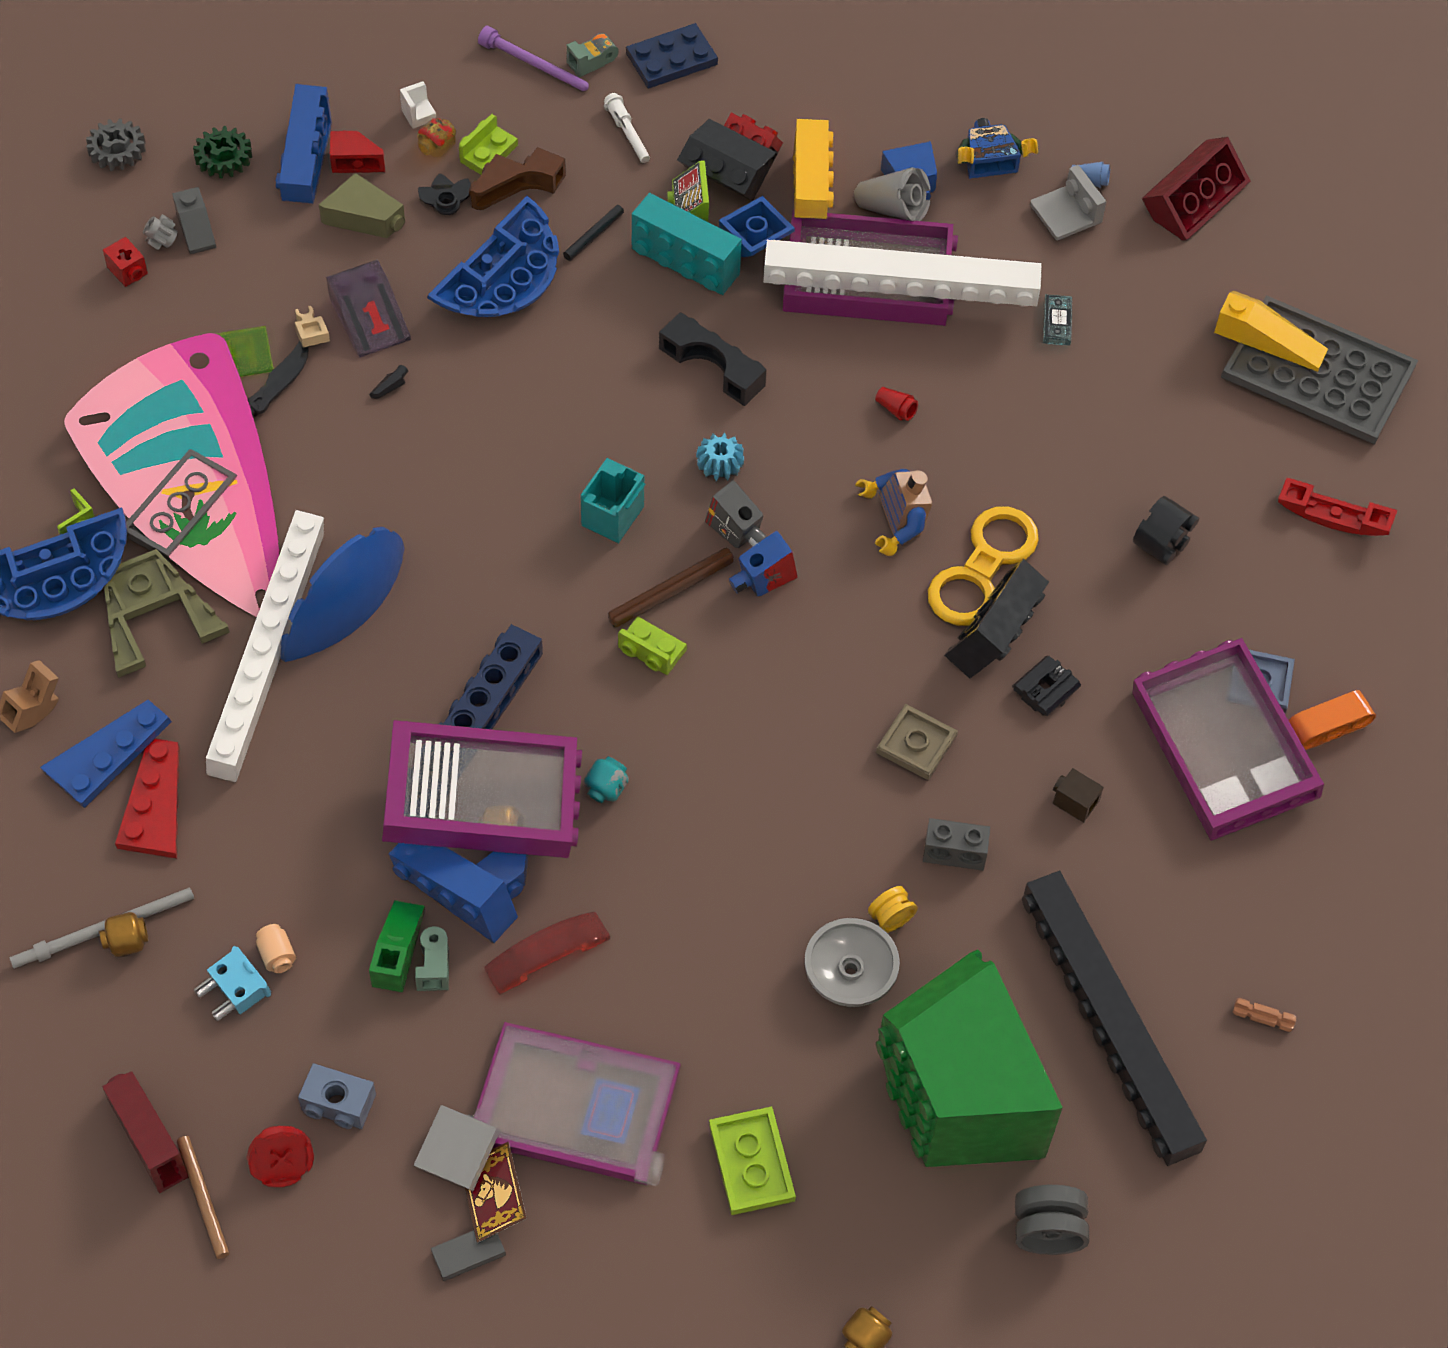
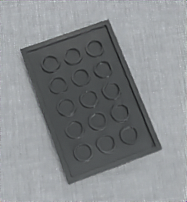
[1221,295,1418,445]

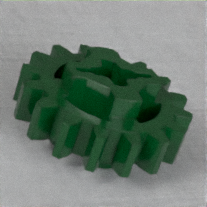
[193,126,253,178]

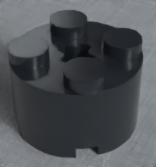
[1133,496,1200,565]

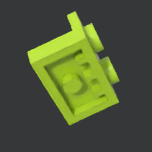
[459,114,518,175]
[618,617,687,675]

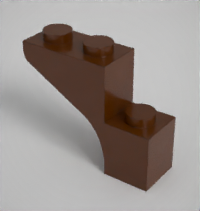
[469,147,566,210]

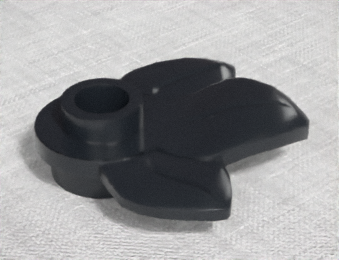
[418,173,471,215]

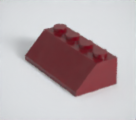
[1142,136,1251,241]

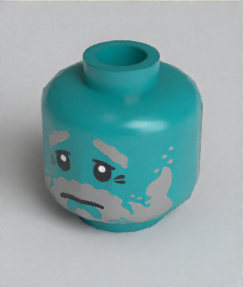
[584,756,629,804]

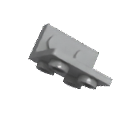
[1030,165,1107,240]

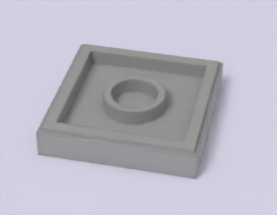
[414,1105,500,1191]

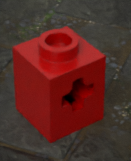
[103,236,148,287]

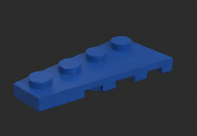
[40,700,172,808]

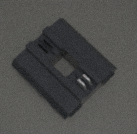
[1012,656,1081,716]

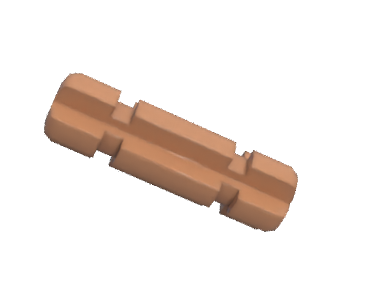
[1233,998,1296,1032]

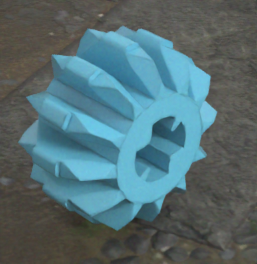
[696,432,744,481]

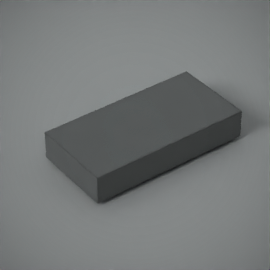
[431,1230,506,1281]

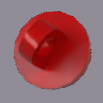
[247,1126,314,1187]

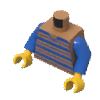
[855,469,932,556]

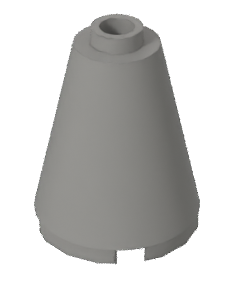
[854,167,930,221]

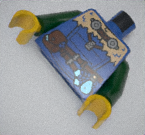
[956,118,1038,179]

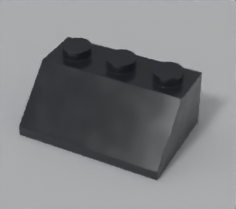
[677,119,778,201]

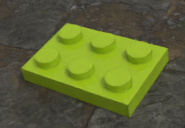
[709,1106,796,1215]

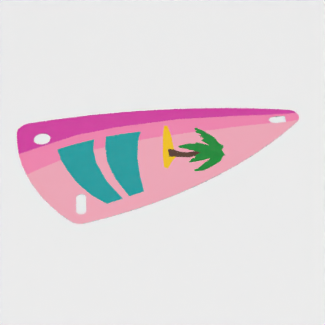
[64,333,279,618]

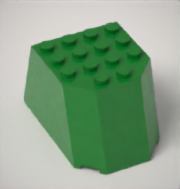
[876,950,1063,1167]

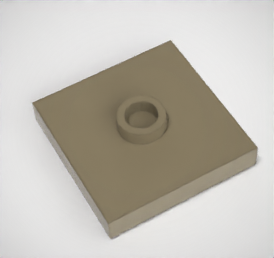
[876,704,958,781]

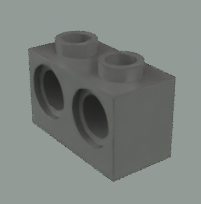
[923,818,990,871]

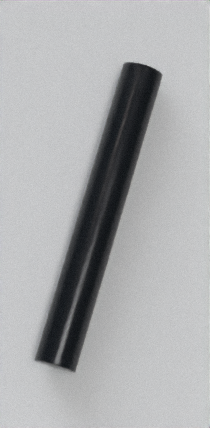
[563,205,624,261]

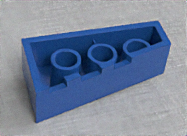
[276,84,332,204]
[389,843,518,943]

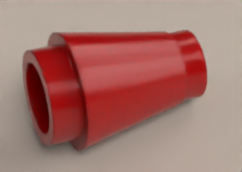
[875,387,918,421]

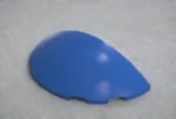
[427,196,559,317]
[0,507,127,620]
[280,527,405,662]

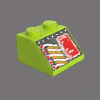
[667,161,709,222]

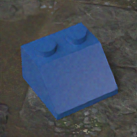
[719,196,795,257]

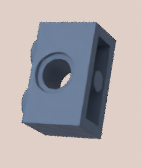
[298,1063,376,1129]

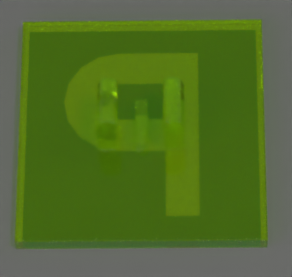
[215,326,273,377]

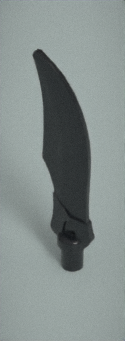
[248,340,309,416]

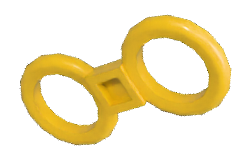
[927,506,1039,626]

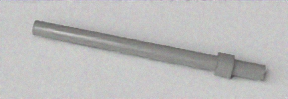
[9,887,194,969]

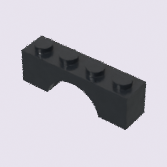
[659,312,767,406]

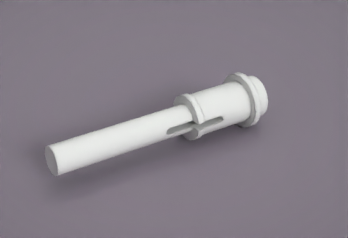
[604,93,650,163]

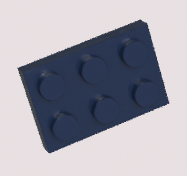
[626,23,718,89]

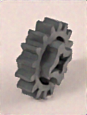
[86,118,146,171]

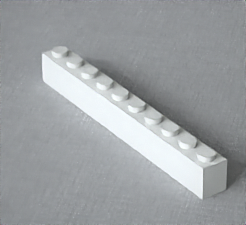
[763,239,1041,306]
[206,510,324,782]

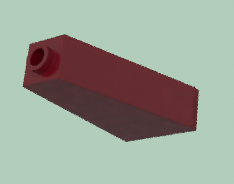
[102,1071,189,1194]

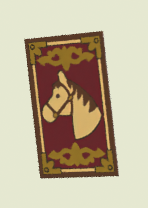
[465,1141,527,1243]

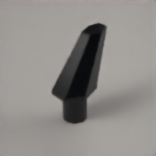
[369,365,408,399]

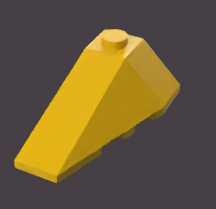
[1214,291,1328,372]

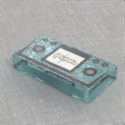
[1043,294,1072,345]

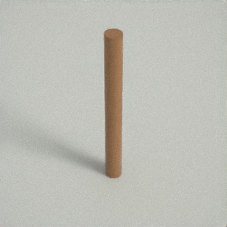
[177,1136,230,1259]

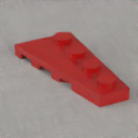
[115,738,180,859]

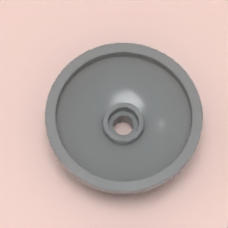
[804,918,900,1007]

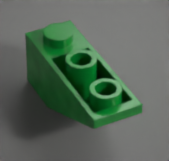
[369,900,425,992]

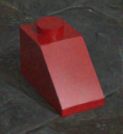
[330,130,385,173]

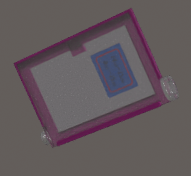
[467,1022,681,1186]

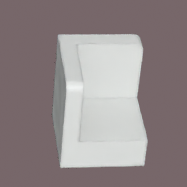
[400,81,437,129]

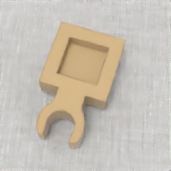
[295,306,330,347]

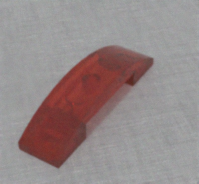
[484,912,610,995]

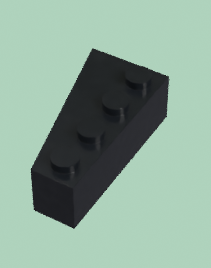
[944,559,1049,678]

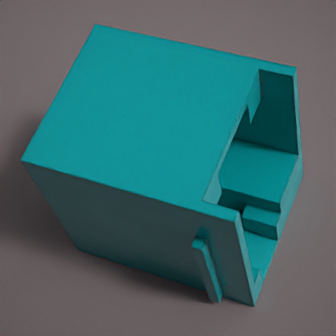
[581,458,646,544]

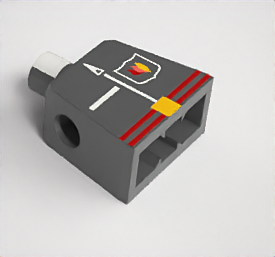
[705,480,767,548]

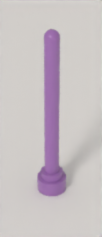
[478,25,589,91]

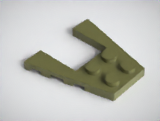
[104,549,230,678]

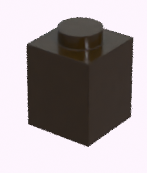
[1053,768,1104,823]

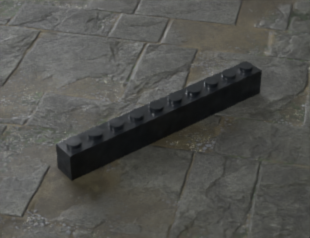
[1022,870,1207,1166]

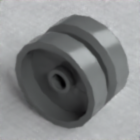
[1015,1185,1089,1255]

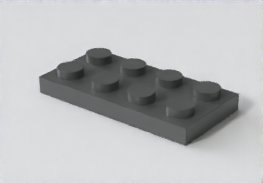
[126,449,237,561]

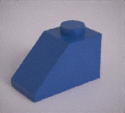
[476,851,529,899]

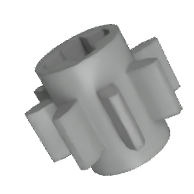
[143,214,178,250]

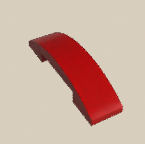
[1278,477,1398,536]

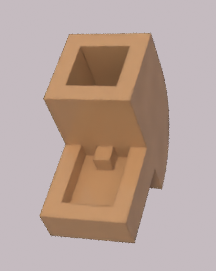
[0,660,59,733]

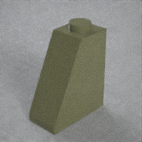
[319,173,405,238]

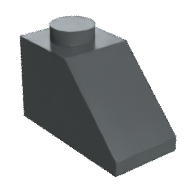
[172,187,217,254]

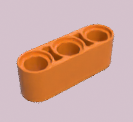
[1289,690,1376,750]

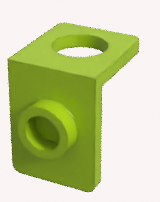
[57,488,95,535]

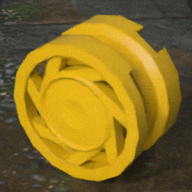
[868,886,918,933]

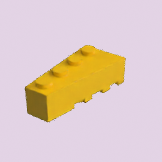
[793,119,834,219]

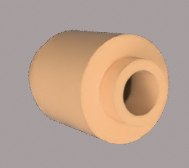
[256,924,296,973]

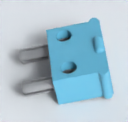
[194,946,271,1021]

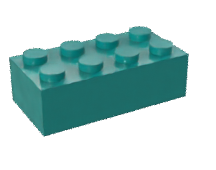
[632,193,742,295]

